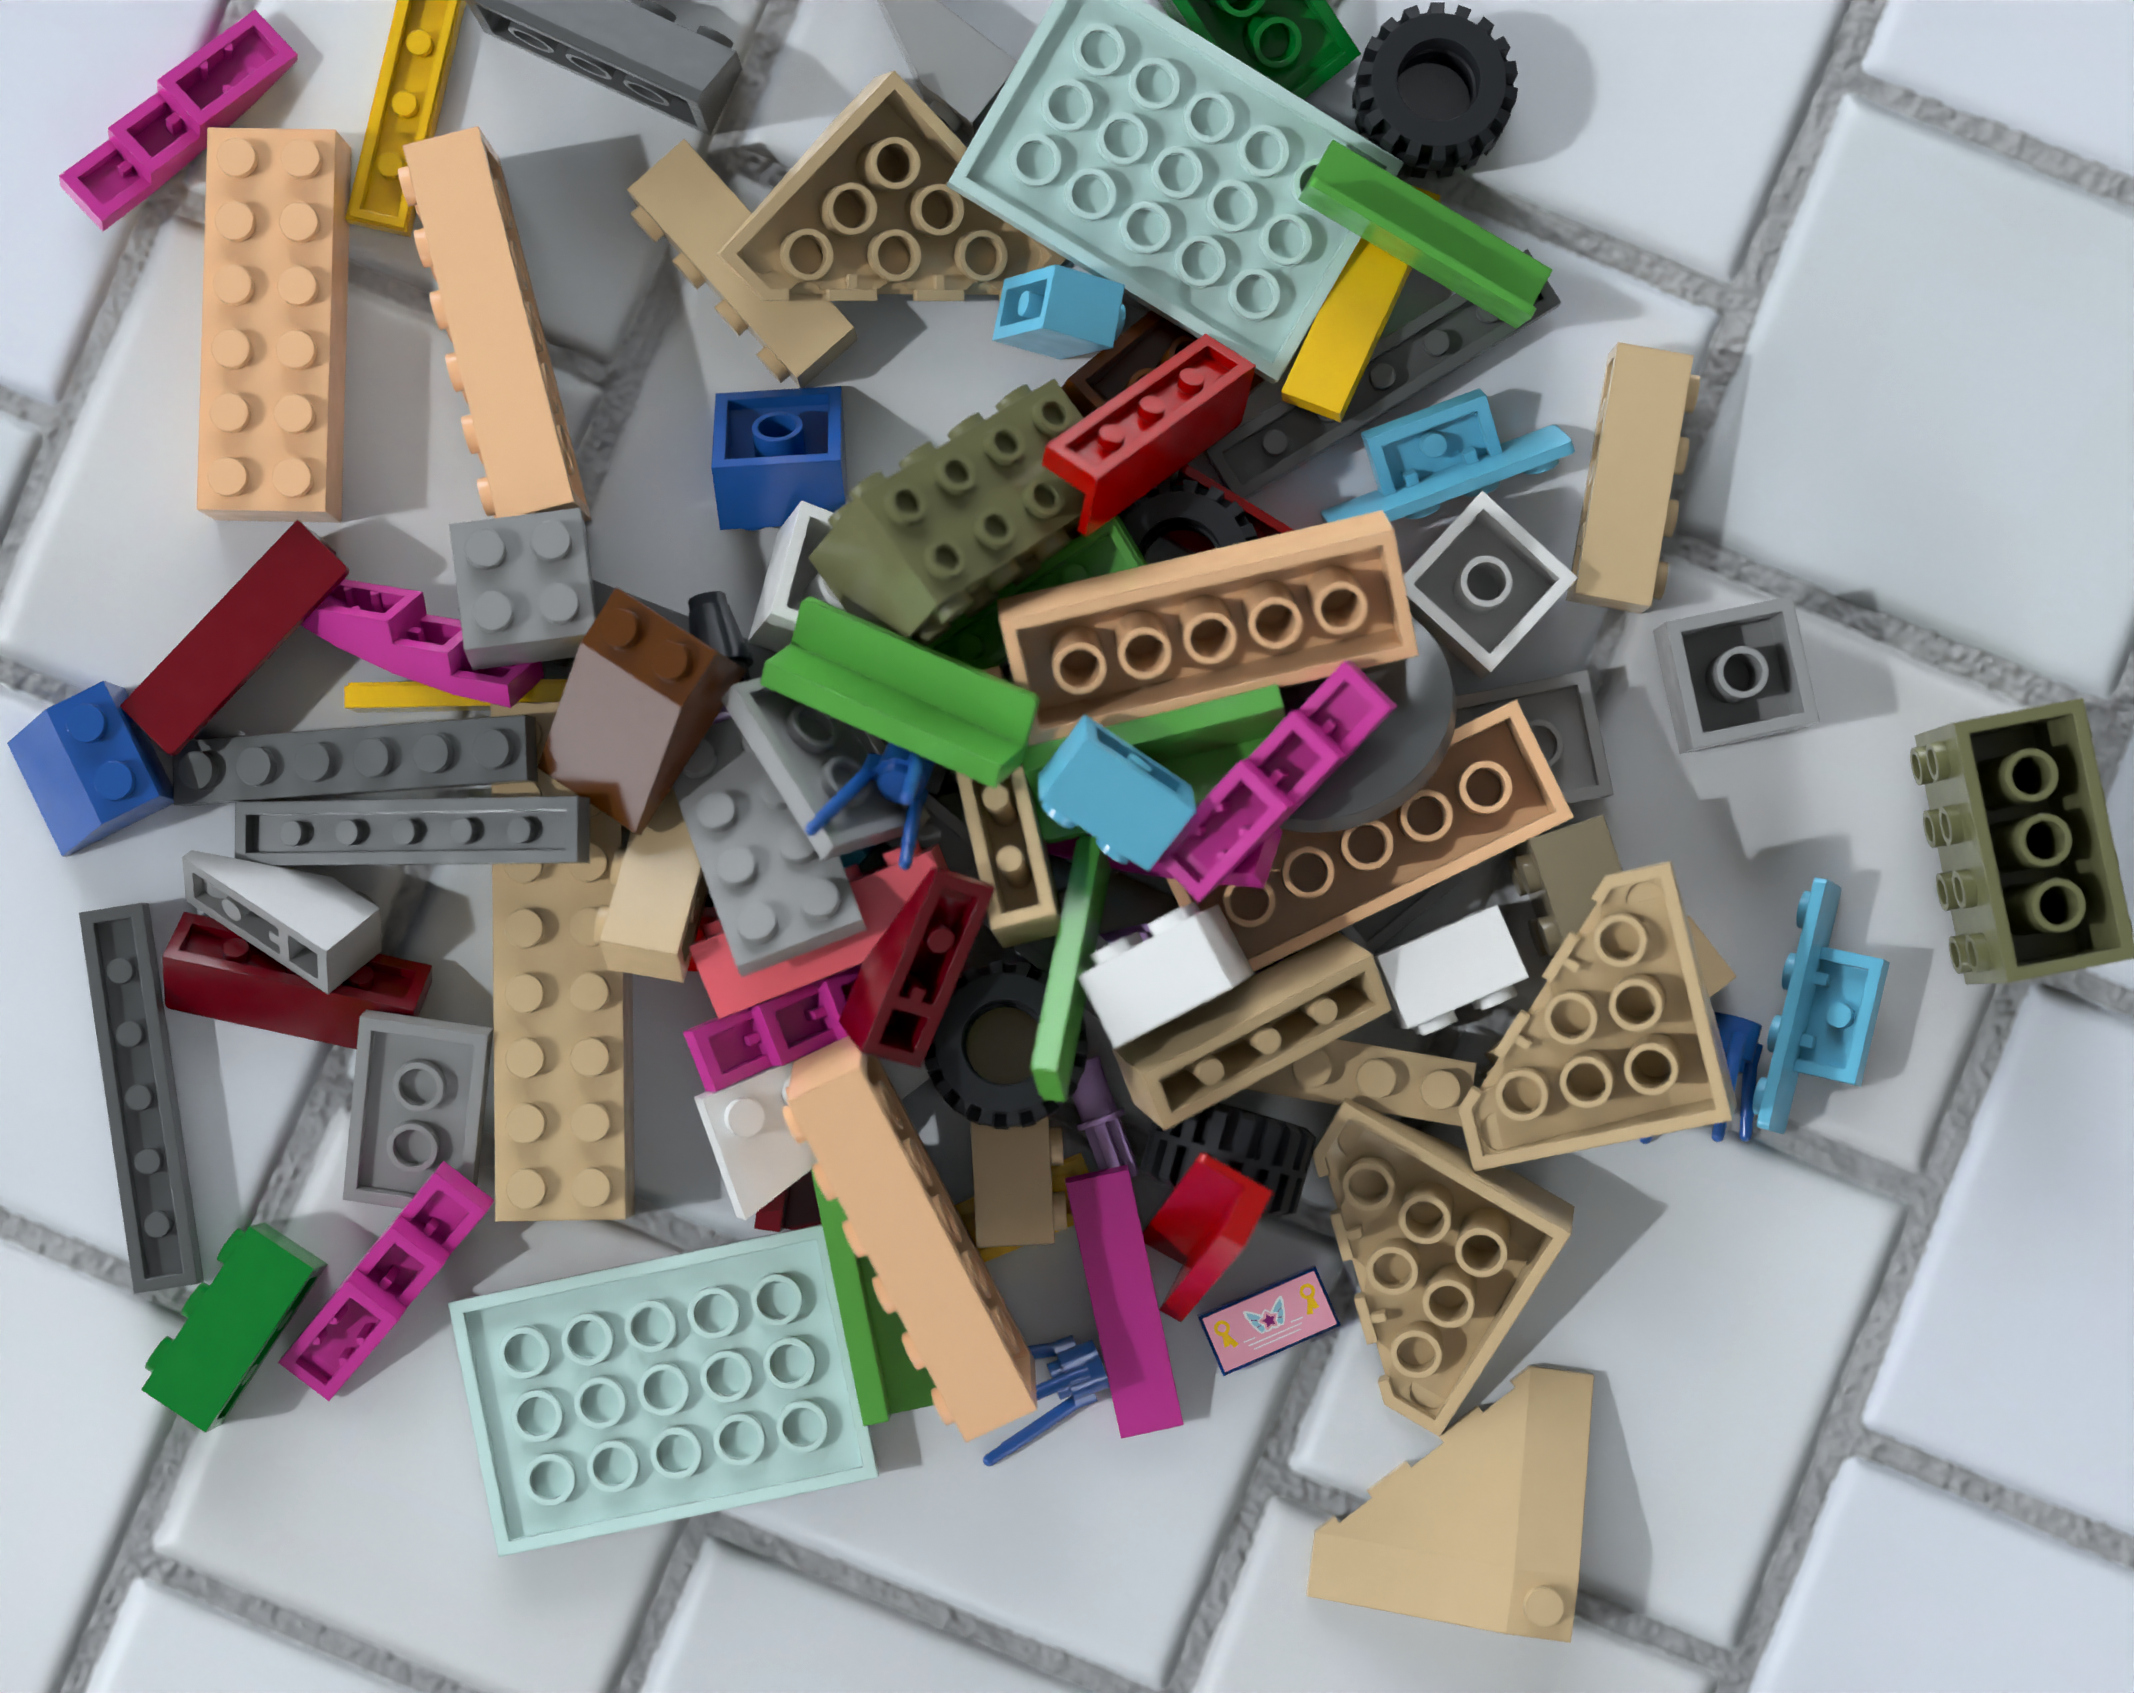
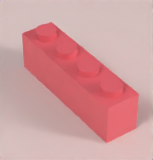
[688,839,950,1019]

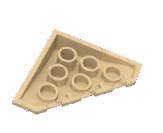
[716,70,1066,301]
[1458,861,1737,1171]
[1312,1098,1575,1437]
[1306,1365,1594,1643]

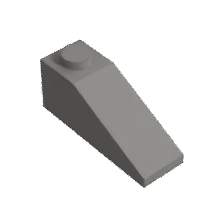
[877,0,1017,138]
[182,850,381,994]

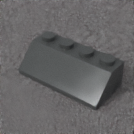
[465,0,742,136]

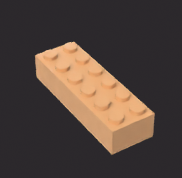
[398,126,592,522]
[197,127,352,523]
[997,510,1419,745]
[1166,700,1574,972]
[782,1036,1037,1442]

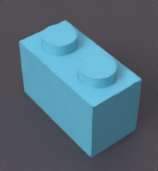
[992,264,1126,360]
[1038,714,1196,872]

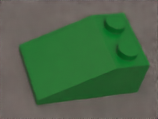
[1158,0,1361,100]

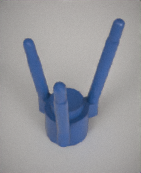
[805,742,936,870]
[1639,1012,1763,1144]
[983,1335,1110,1466]

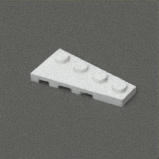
[694,1042,930,1220]

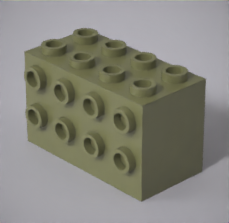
[808,378,1085,646]
[1910,698,2134,985]

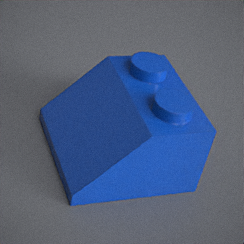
[711,386,848,531]
[7,681,174,857]

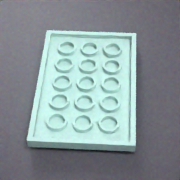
[946,0,1404,384]
[448,1224,879,1557]

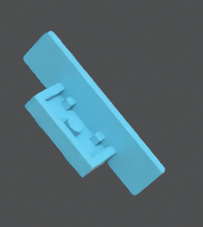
[1320,388,1575,524]
[1752,877,1890,1134]

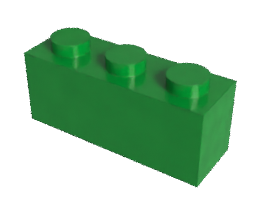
[141,1222,328,1433]

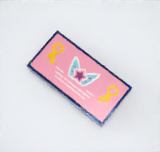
[1197,1265,1341,1376]

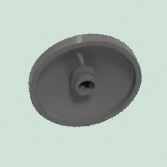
[1279,617,1457,833]

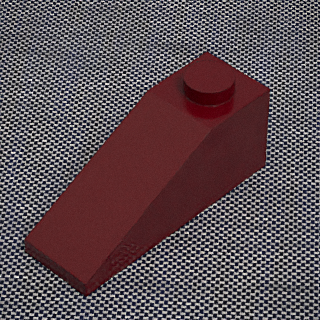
[838,866,995,1068]

